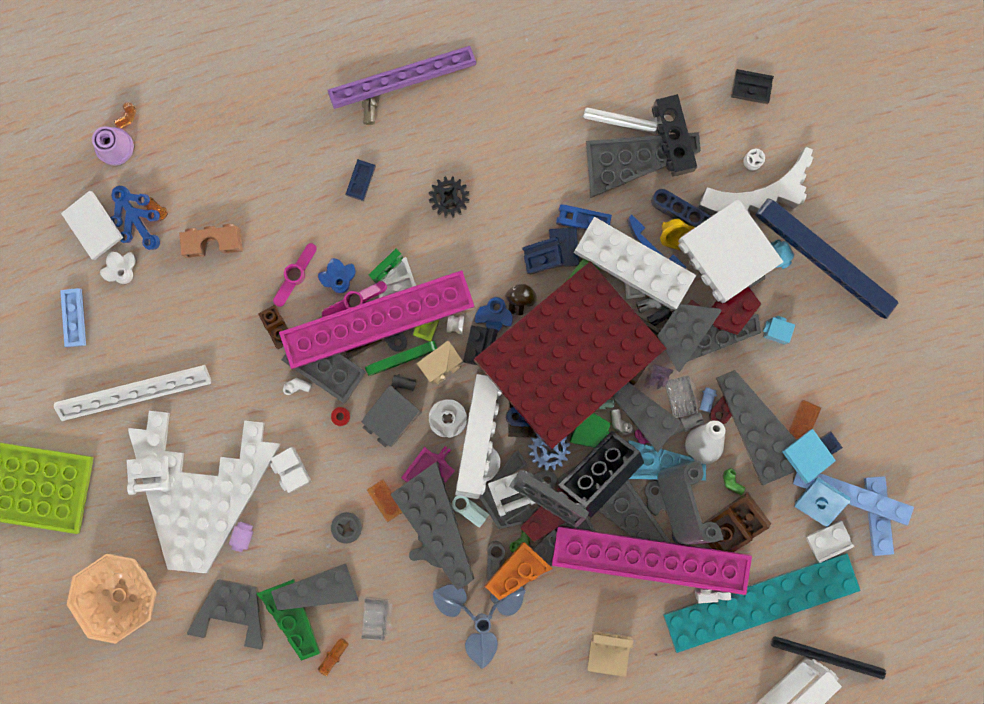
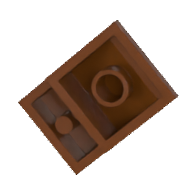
[705,492,771,552]

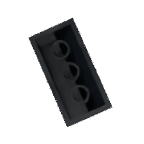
[558,431,644,518]

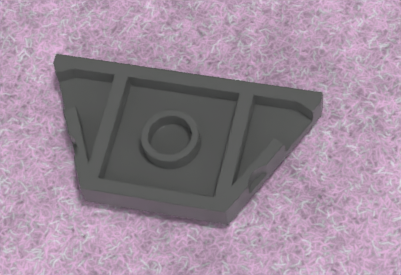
[657,304,722,372]

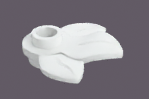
[100,252,135,284]

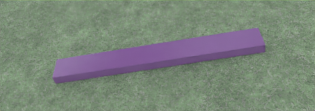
[327,46,476,109]

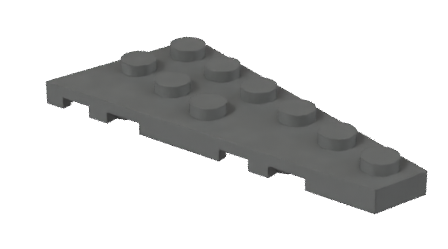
[716,370,796,485]

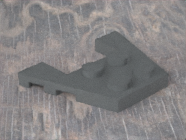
[479,450,540,529]
[187,579,263,650]

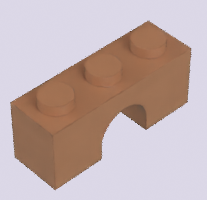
[179,224,242,258]

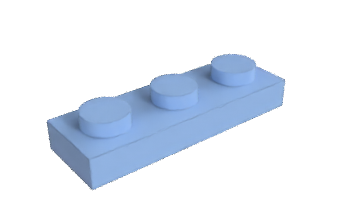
[60,288,86,348]

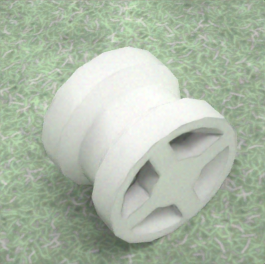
[743,149,765,171]
[447,315,464,335]

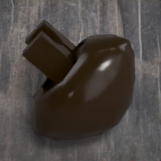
[505,284,537,315]

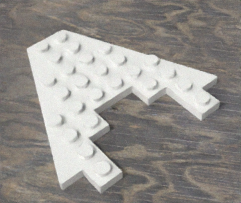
[128,411,280,573]

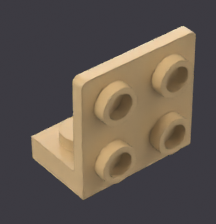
[587,631,633,677]

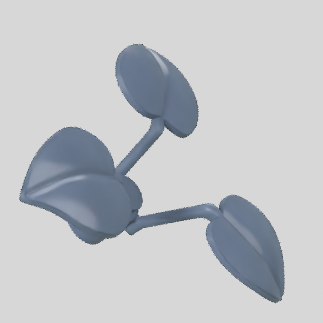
[433,584,526,669]

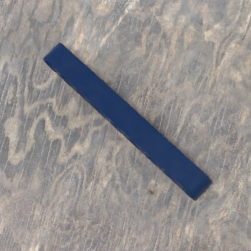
[755,198,899,319]

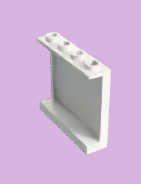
[678,199,783,304]

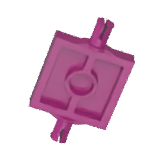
[401,446,455,483]

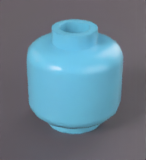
[770,239,794,269]

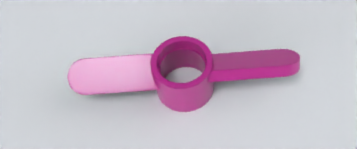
[273,243,317,307]
[321,281,387,317]

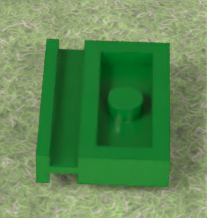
[368,248,403,283]

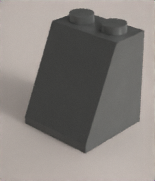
[361,385,422,447]

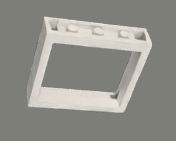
[756,657,842,704]

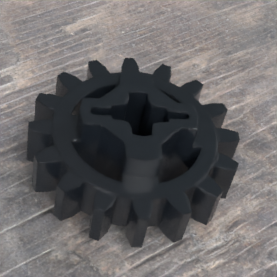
[429,176,470,218]

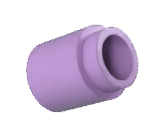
[229,522,254,552]

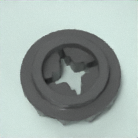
[331,512,362,544]

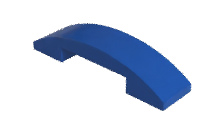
[627,215,687,269]

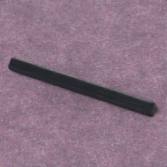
[771,636,886,680]

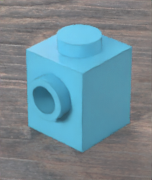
[762,316,795,345]

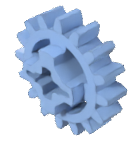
[528,432,570,470]

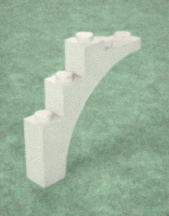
[697,147,813,215]

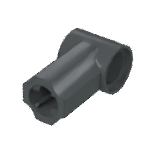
[487,541,505,581]

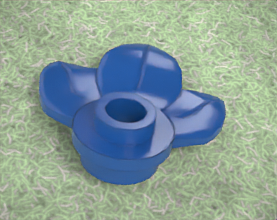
[318,258,356,293]
[475,297,513,332]

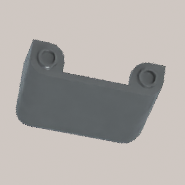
[657,461,723,545]

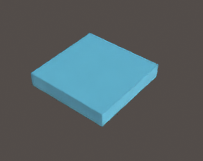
[782,429,836,484]

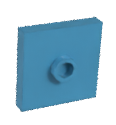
[794,477,851,527]

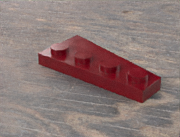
[520,487,571,542]

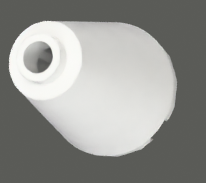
[685,421,725,464]

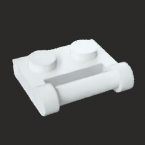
[127,456,170,495]
[488,470,535,517]

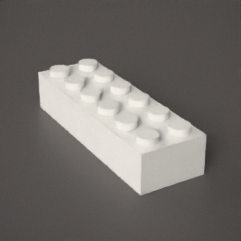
[574,217,696,310]
[455,374,501,499]

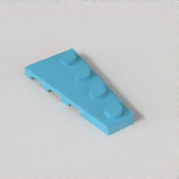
[628,440,706,481]

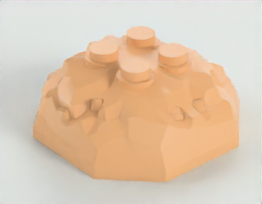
[66,554,156,644]

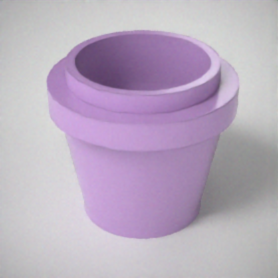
[92,126,134,166]

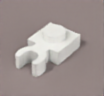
[695,588,731,603]

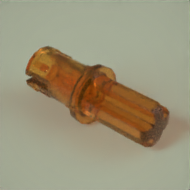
[317,638,349,676]

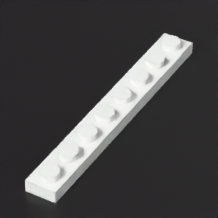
[54,365,211,421]

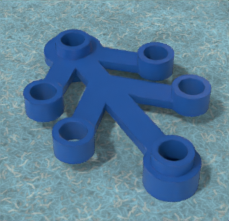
[110,185,160,250]

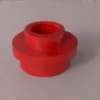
[331,407,350,426]

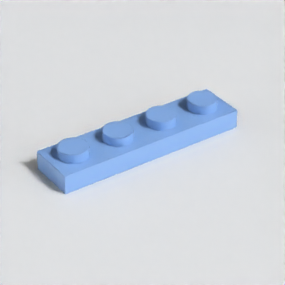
[864,476,894,556]

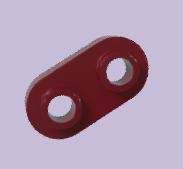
[709,395,732,424]

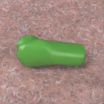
[723,468,745,496]
[509,530,530,552]

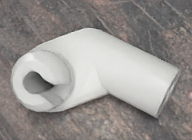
[283,378,312,395]
[611,409,633,435]

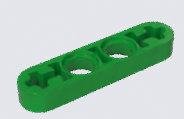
[365,341,437,376]

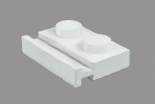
[805,521,854,563]

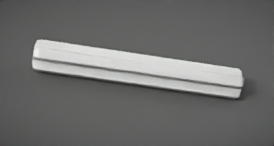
[583,108,657,133]

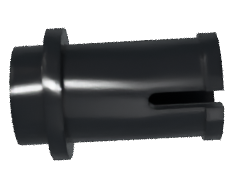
[647,306,672,326]

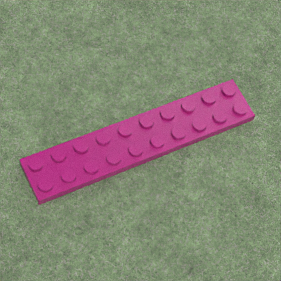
[279,270,475,369]
[552,526,752,595]

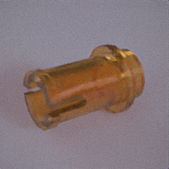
[144,197,168,221]

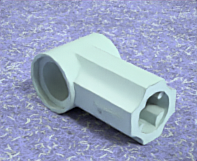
[452,496,489,528]

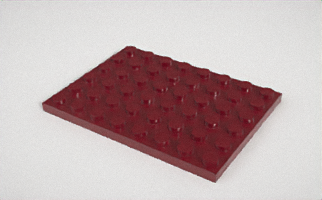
[474,262,667,449]

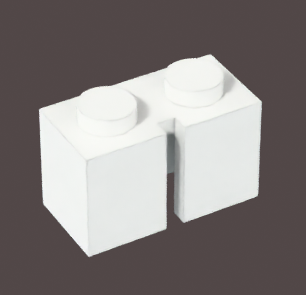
[270,447,312,493]

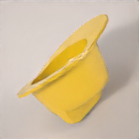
[660,219,695,251]

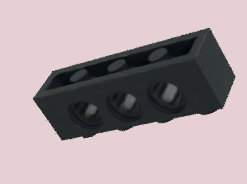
[652,94,697,177]

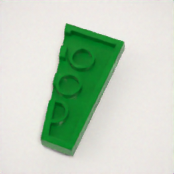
[256,579,321,661]

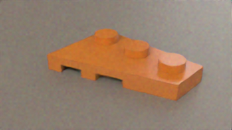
[484,542,553,600]

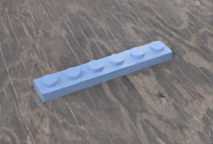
[793,472,914,525]

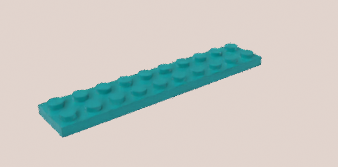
[663,553,861,653]

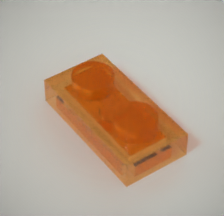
[789,400,821,439]
[367,479,403,522]

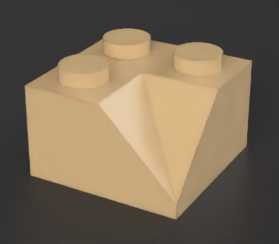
[417,341,463,385]

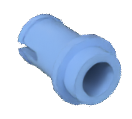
[699,387,717,413]

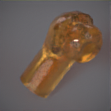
[114,102,136,128]

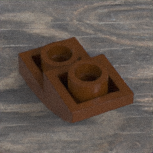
[258,305,288,349]

